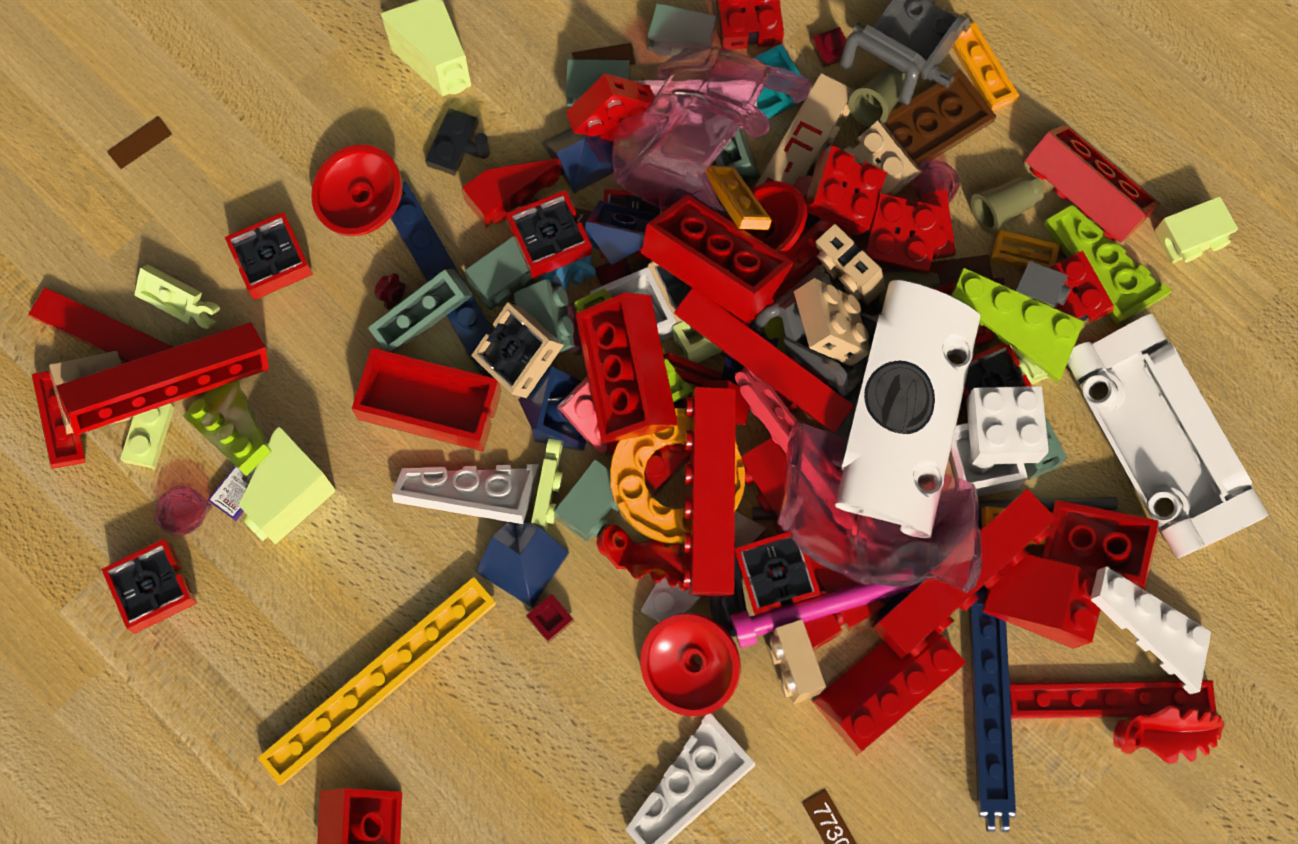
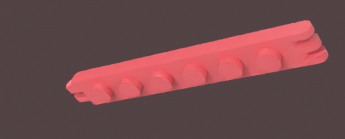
[735,368,900,576]

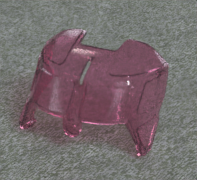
[612,46,812,220]
[778,421,982,593]

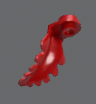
[596,525,689,592]
[1113,706,1225,764]

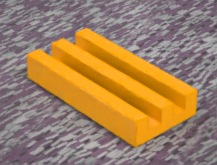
[990,229,1060,270]

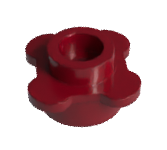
[374,273,406,310]

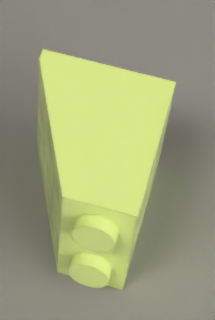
[380,0,471,96]
[239,427,336,545]

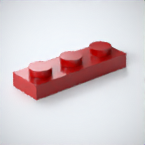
[32,371,85,469]

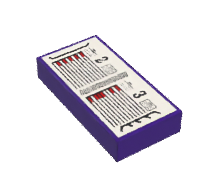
[208,466,257,521]

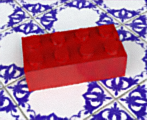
[351,348,502,452]

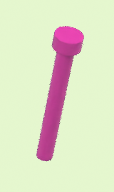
[730,569,917,649]

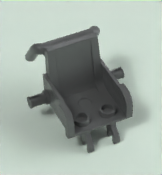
[839,0,970,105]
[750,264,879,400]

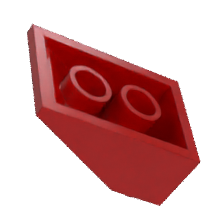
[1042,500,1159,591]
[982,554,1101,649]

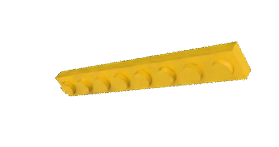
[258,577,496,786]

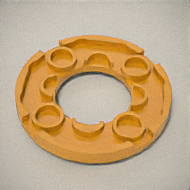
[610,408,745,544]

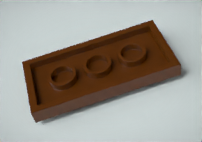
[858,70,997,168]

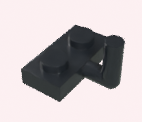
[425,108,490,176]

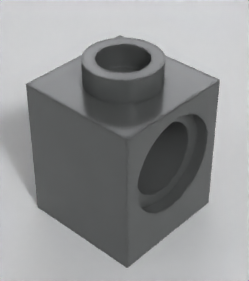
[1016,261,1071,309]

